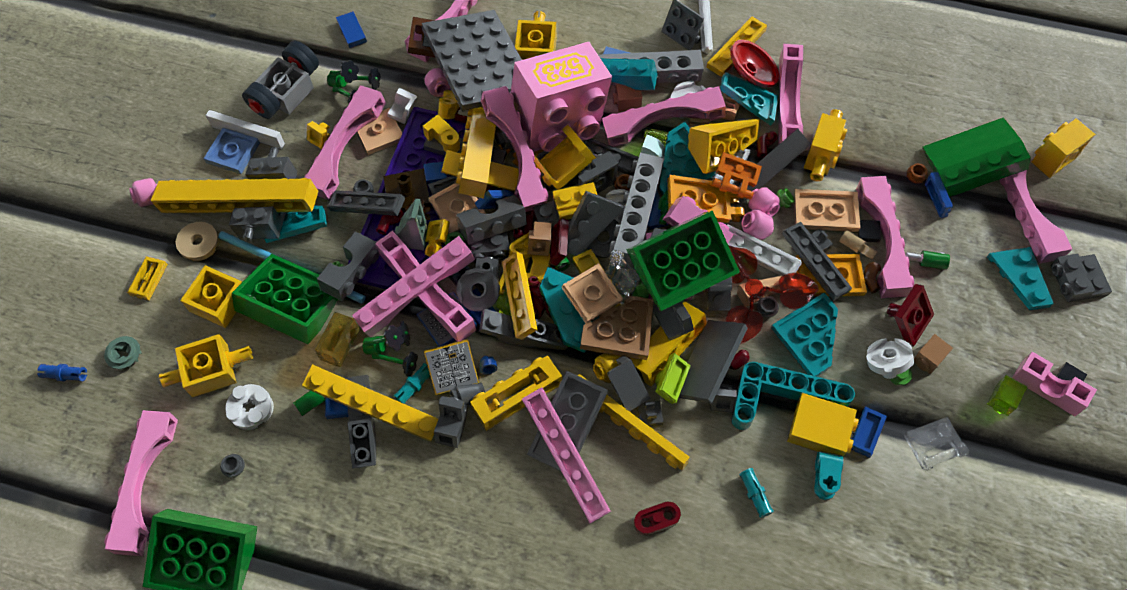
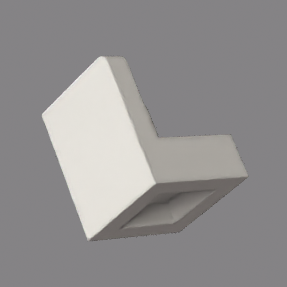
[387,88,417,124]

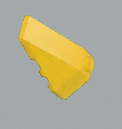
[688,119,759,174]

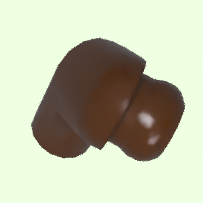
[863,262,881,294]

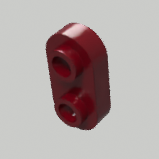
[634,501,681,536]

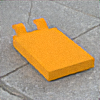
[667,175,745,223]
[783,254,867,297]

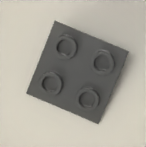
[661,0,704,50]

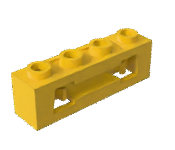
[470,355,562,431]

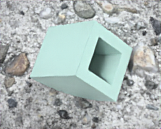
[641,135,665,158]

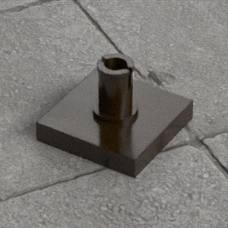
[383,168,431,212]

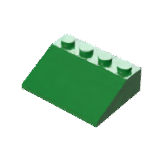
[922,117,1031,197]
[626,210,740,311]
[232,254,338,344]
[142,509,258,590]

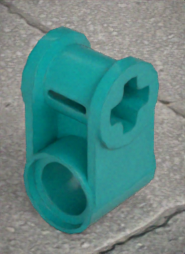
[814,451,843,500]

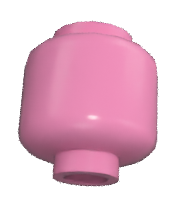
[425,68,450,97]
[129,178,157,207]
[748,187,780,217]
[741,210,774,240]

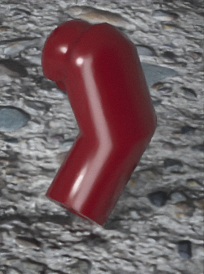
[757,131,778,158]
[376,210,404,235]
[513,214,534,240]
[528,276,544,298]
[530,292,545,320]
[729,349,750,370]

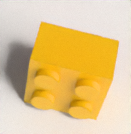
[1032,118,1096,178]
[180,265,242,328]

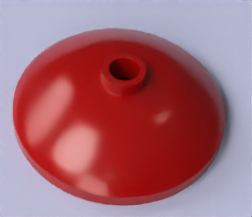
[730,39,780,88]

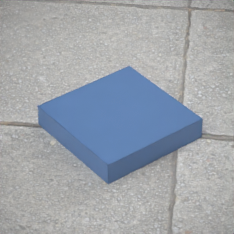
[203,128,260,174]

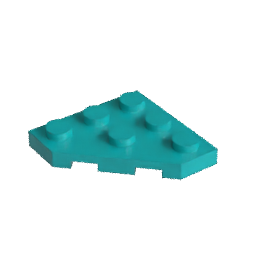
[658,122,716,195]
[539,267,599,353]
[771,293,838,377]

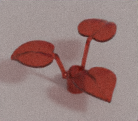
[726,245,819,343]

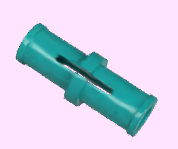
[393,363,430,404]
[739,468,774,518]

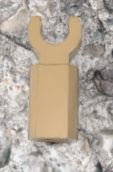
[839,230,877,259]

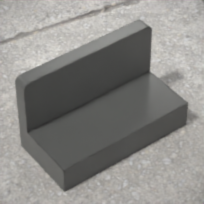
[652,302,694,340]
[607,355,651,411]

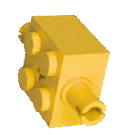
[515,11,557,60]
[804,109,848,181]
[159,334,253,397]

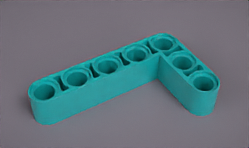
[731,362,855,430]

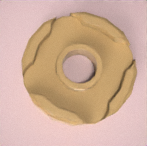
[175,222,220,261]

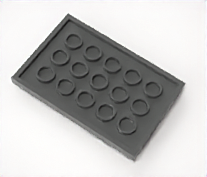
[422,10,522,111]

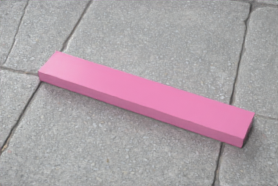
[522,387,611,523]

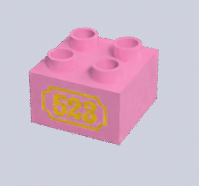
[511,42,612,152]

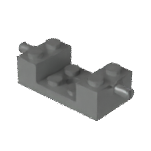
[229,147,298,242]

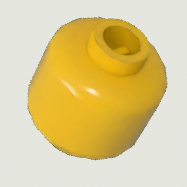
[593,353,621,383]

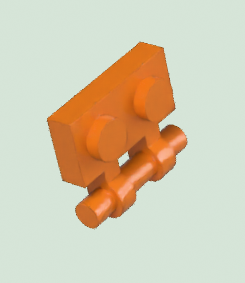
[712,152,762,200]

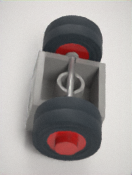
[242,40,319,119]

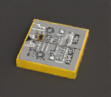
[424,339,479,395]

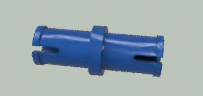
[37,364,87,382]

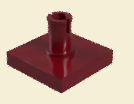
[887,284,934,347]

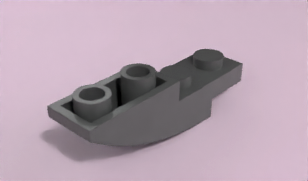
[479,309,568,350]
[345,375,376,469]

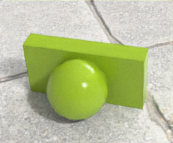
[655,353,691,404]

